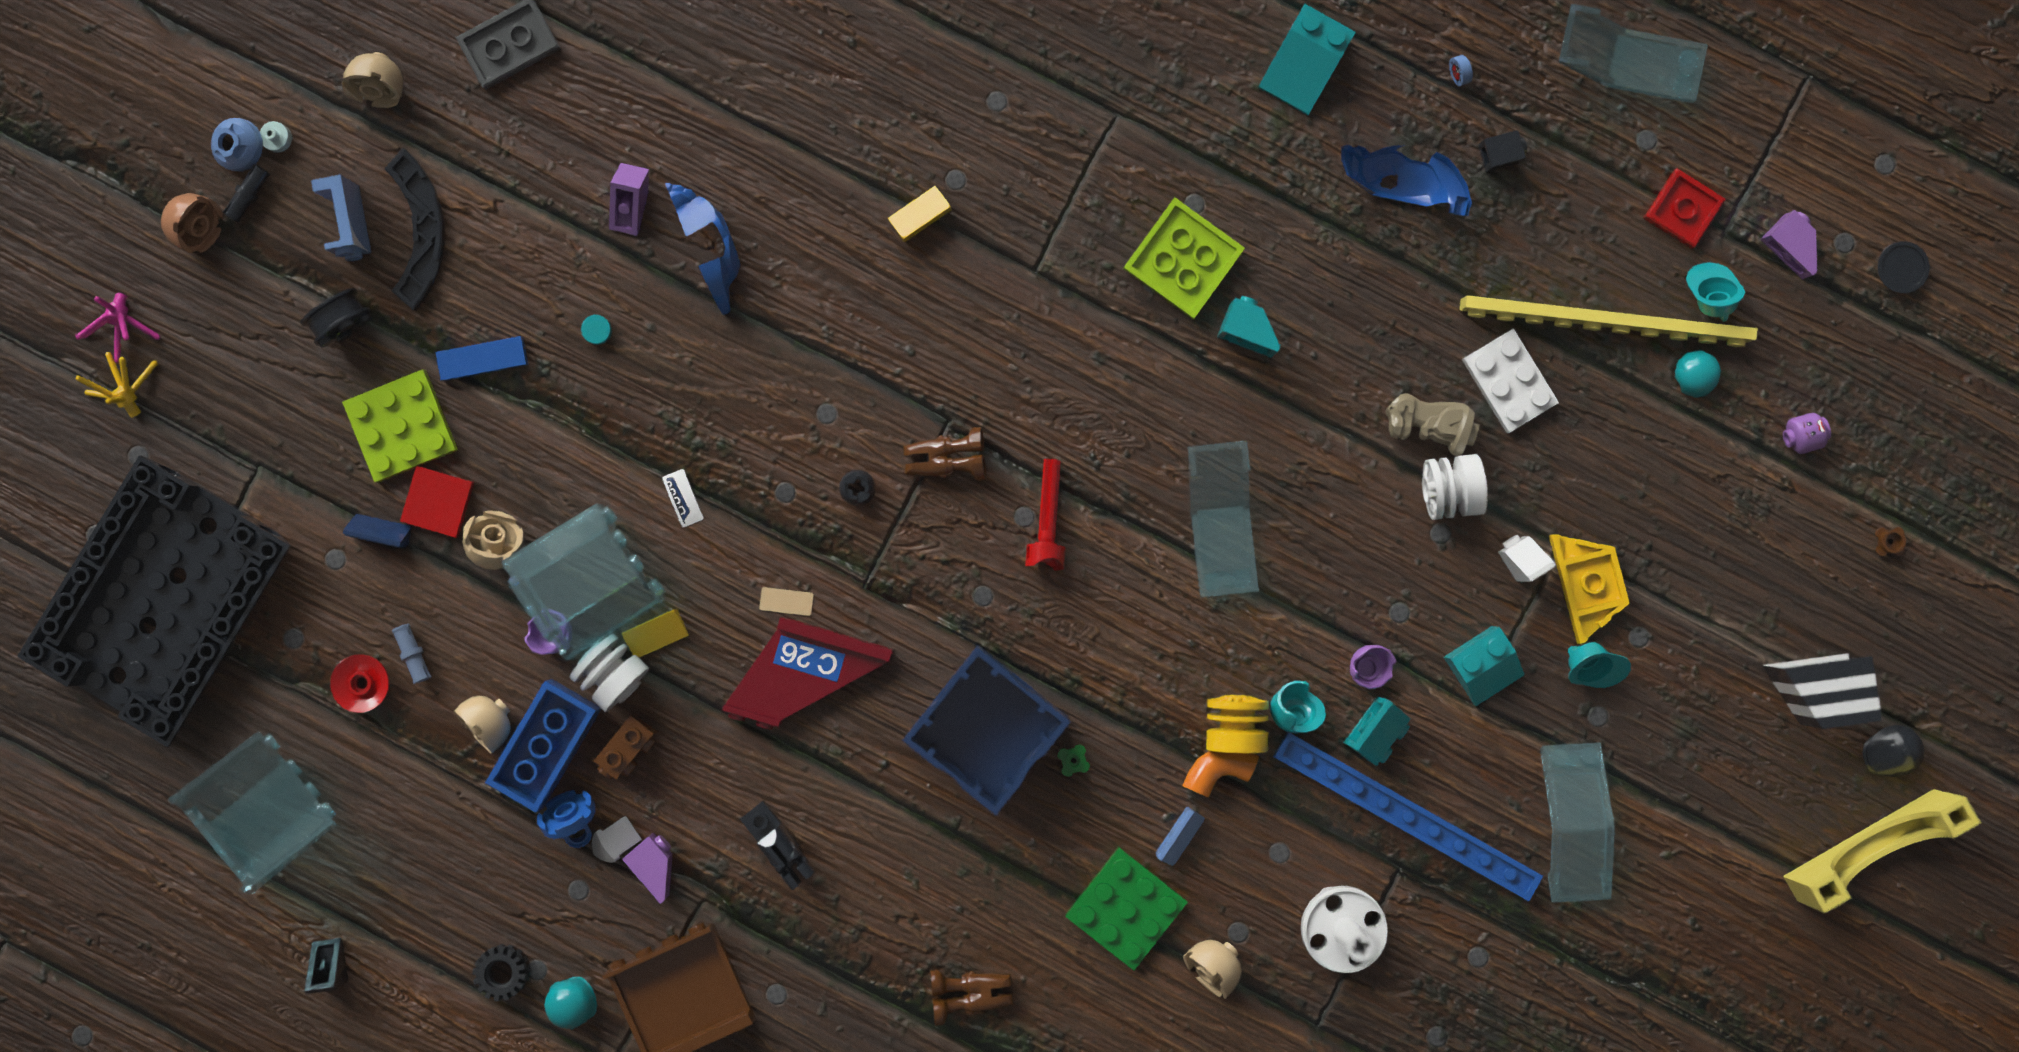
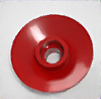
[330,654,389,713]

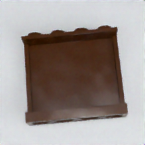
[602,922,756,1052]

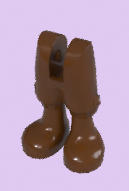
[903,427,987,481]
[930,970,1014,1026]

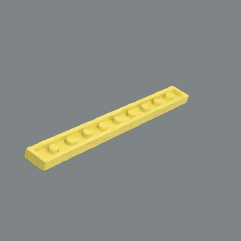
[1460,295,1758,347]

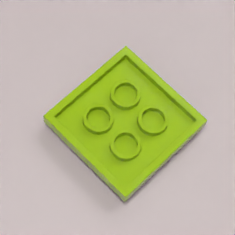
[1123,197,1245,319]
[342,369,458,483]

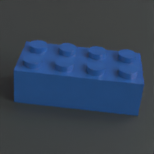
[485,679,602,813]

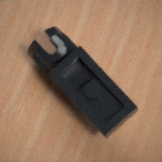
[740,800,815,890]

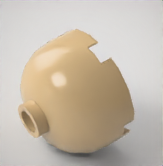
[342,52,403,108]
[463,511,523,570]
[453,695,511,754]
[1183,940,1241,999]

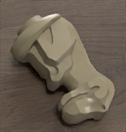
[1386,393,1479,456]

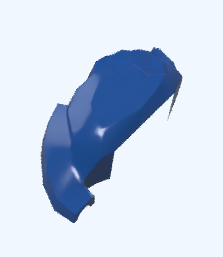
[1341,145,1472,216]
[665,183,741,315]

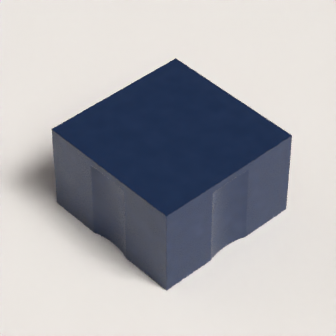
[902,645,1070,815]

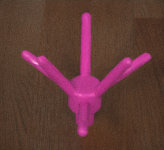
[76,293,160,363]

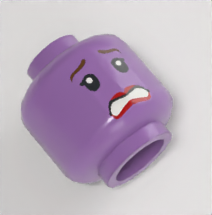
[1783,413,1831,454]

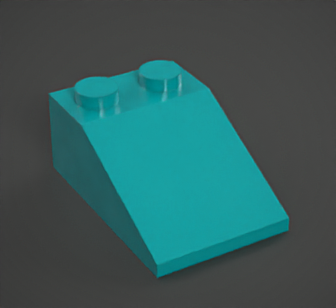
[1258,4,1355,115]

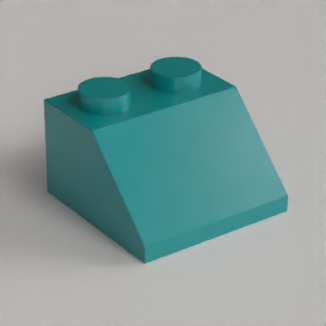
[1217,296,1280,358]
[1443,626,1524,706]
[1344,696,1411,766]

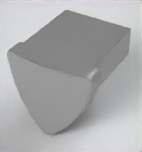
[592,816,642,862]

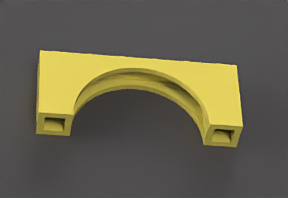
[1783,789,1980,913]

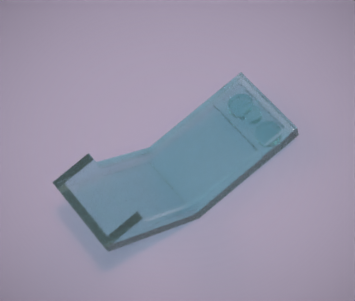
[1558,4,1708,103]
[1188,441,1259,598]
[1540,743,1615,902]

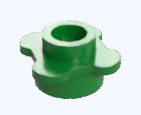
[1058,744,1090,777]

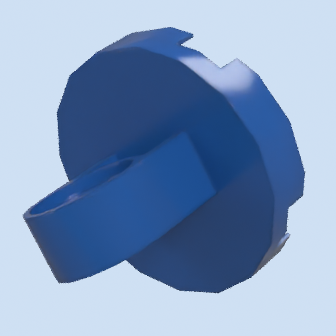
[537,790,596,848]

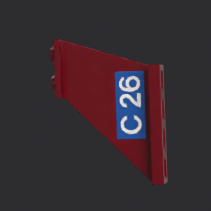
[722,617,894,730]

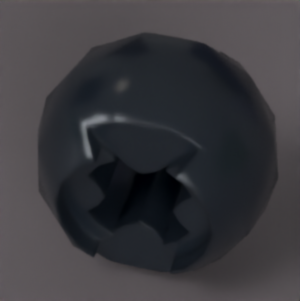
[839,470,876,506]

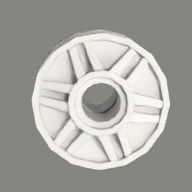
[1422,454,1487,520]
[569,634,649,712]

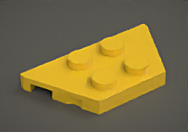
[1549,534,1629,644]

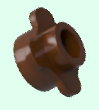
[1875,527,1906,556]

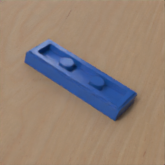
[435,336,528,381]

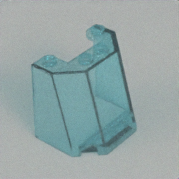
[502,503,666,660]
[168,731,337,895]

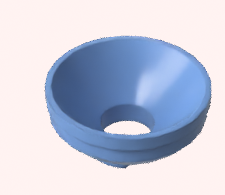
[211,118,263,172]

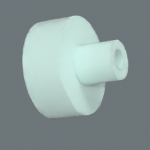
[260,121,292,152]

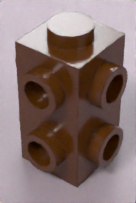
[593,713,658,780]

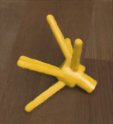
[76,352,157,418]

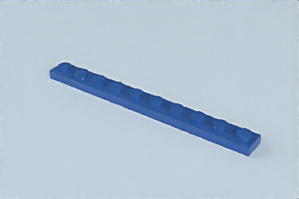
[1273,732,1543,901]

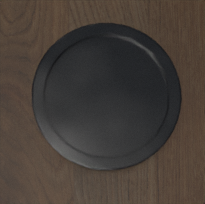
[1878,241,1930,293]

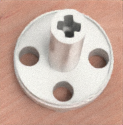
[1301,886,1387,973]

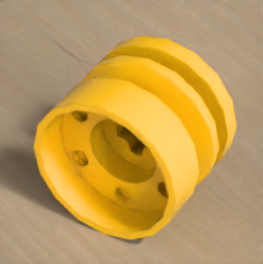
[1206,695,1269,753]

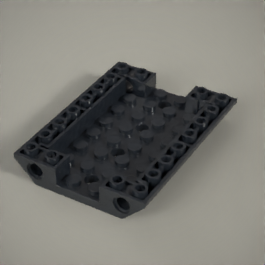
[17,455,291,747]

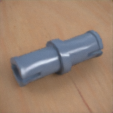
[392,623,432,684]

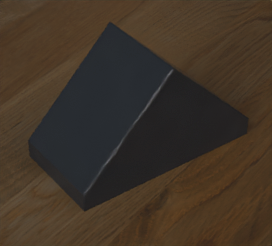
[304,938,349,994]

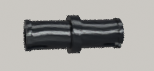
[222,164,270,222]

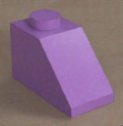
[609,163,649,236]
[1760,210,1817,279]
[622,833,673,904]

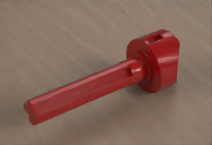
[1025,459,1066,571]

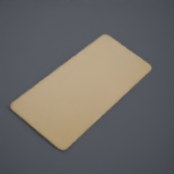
[759,587,813,616]

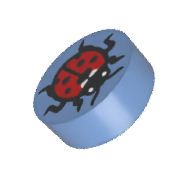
[1449,55,1473,86]

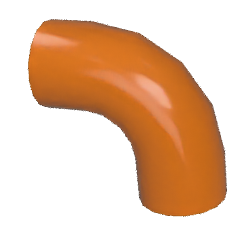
[1182,751,1259,797]

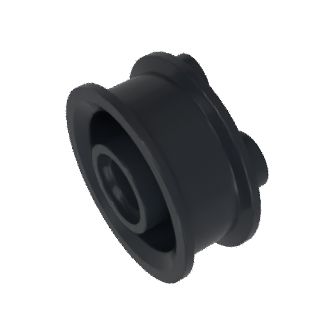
[300,288,372,348]

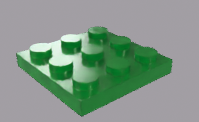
[1065,847,1188,971]

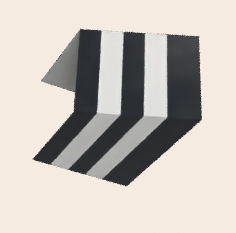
[1762,653,1882,729]

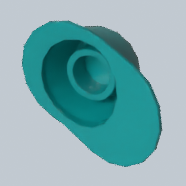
[1686,262,1745,322]
[1568,642,1631,688]

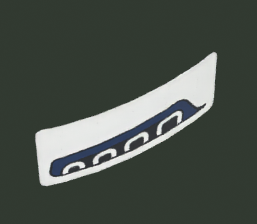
[663,469,703,527]

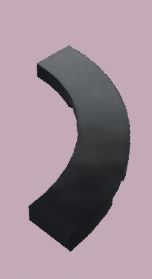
[384,148,445,311]

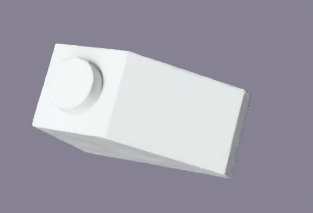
[1498,535,1556,582]

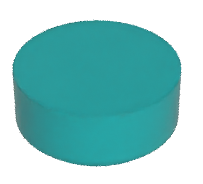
[581,315,612,345]

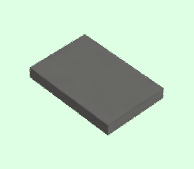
[455,0,561,90]

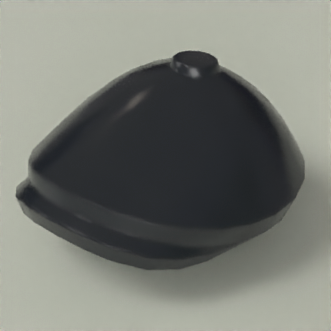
[1863,725,1924,777]

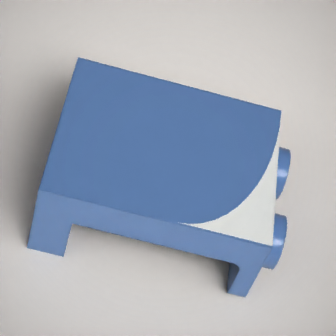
[311,175,371,261]

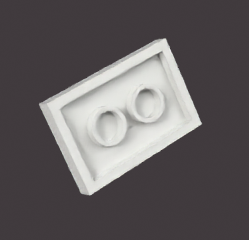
[1462,328,1559,433]

